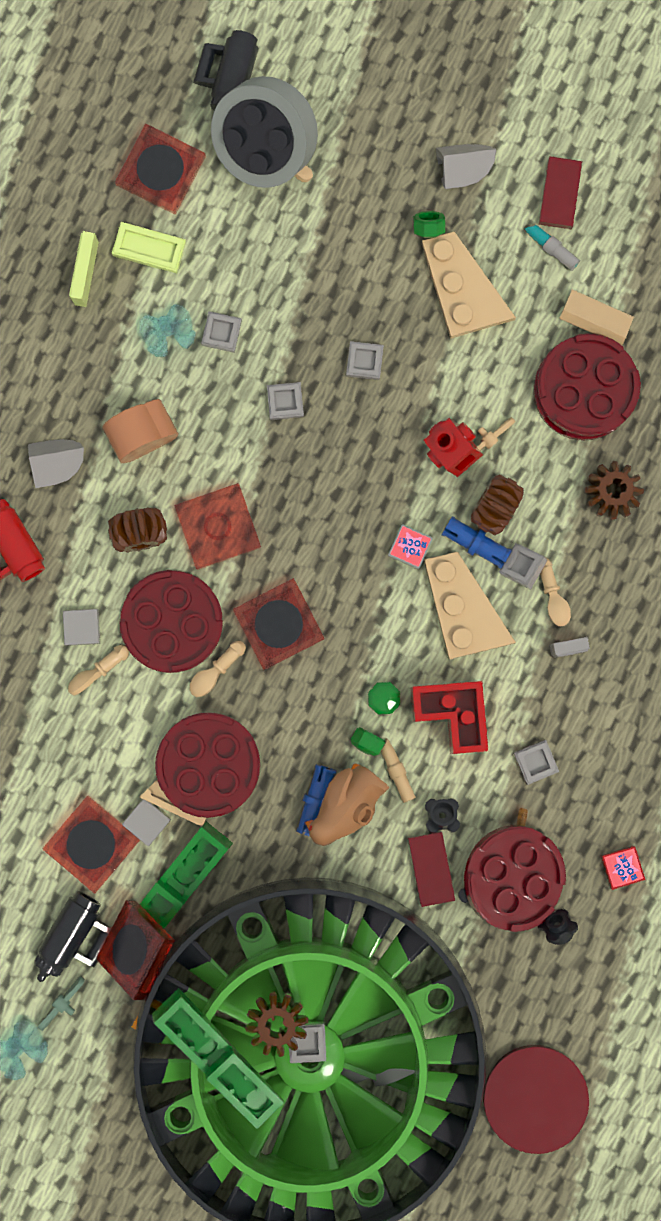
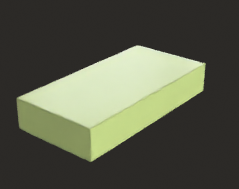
[112,222,186,274]
[69,231,99,307]

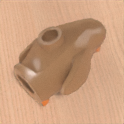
[305,763,389,846]

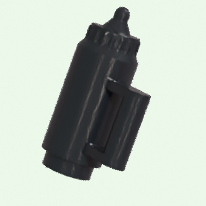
[193,30,259,111]
[34,891,116,982]

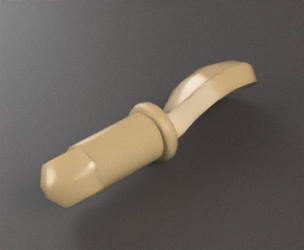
[540,557,571,626]
[189,641,246,697]
[68,645,129,696]

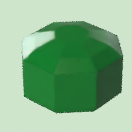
[413,211,445,238]
[368,682,400,715]
[351,727,385,756]

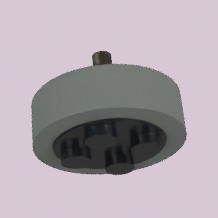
[211,76,318,188]

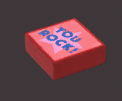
[600,846,645,890]

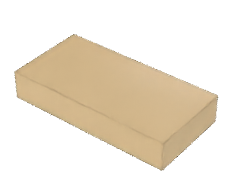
[560,289,634,345]

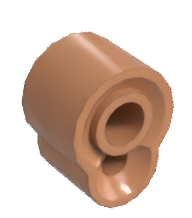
[102,399,179,463]

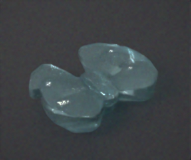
[140,304,196,357]
[0,1019,48,1080]

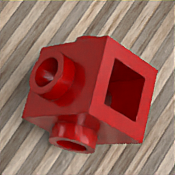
[423,418,483,477]

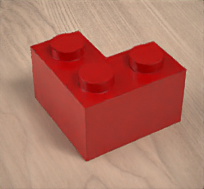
[410,681,488,754]

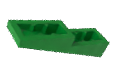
[115,822,233,950]
[152,988,284,1129]

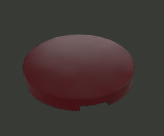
[537,334,641,437]
[120,570,223,673]
[155,713,261,818]
[464,825,566,932]
[483,1045,589,1154]

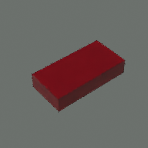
[538,156,583,230]
[408,831,455,907]

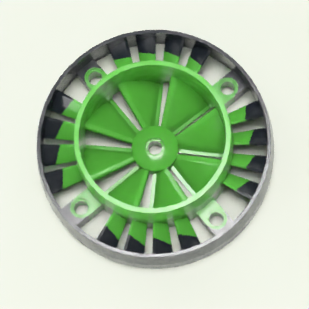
[133,877,487,1221]

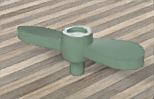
[38,976,85,1031]

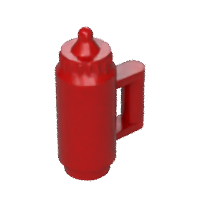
[0,499,45,582]

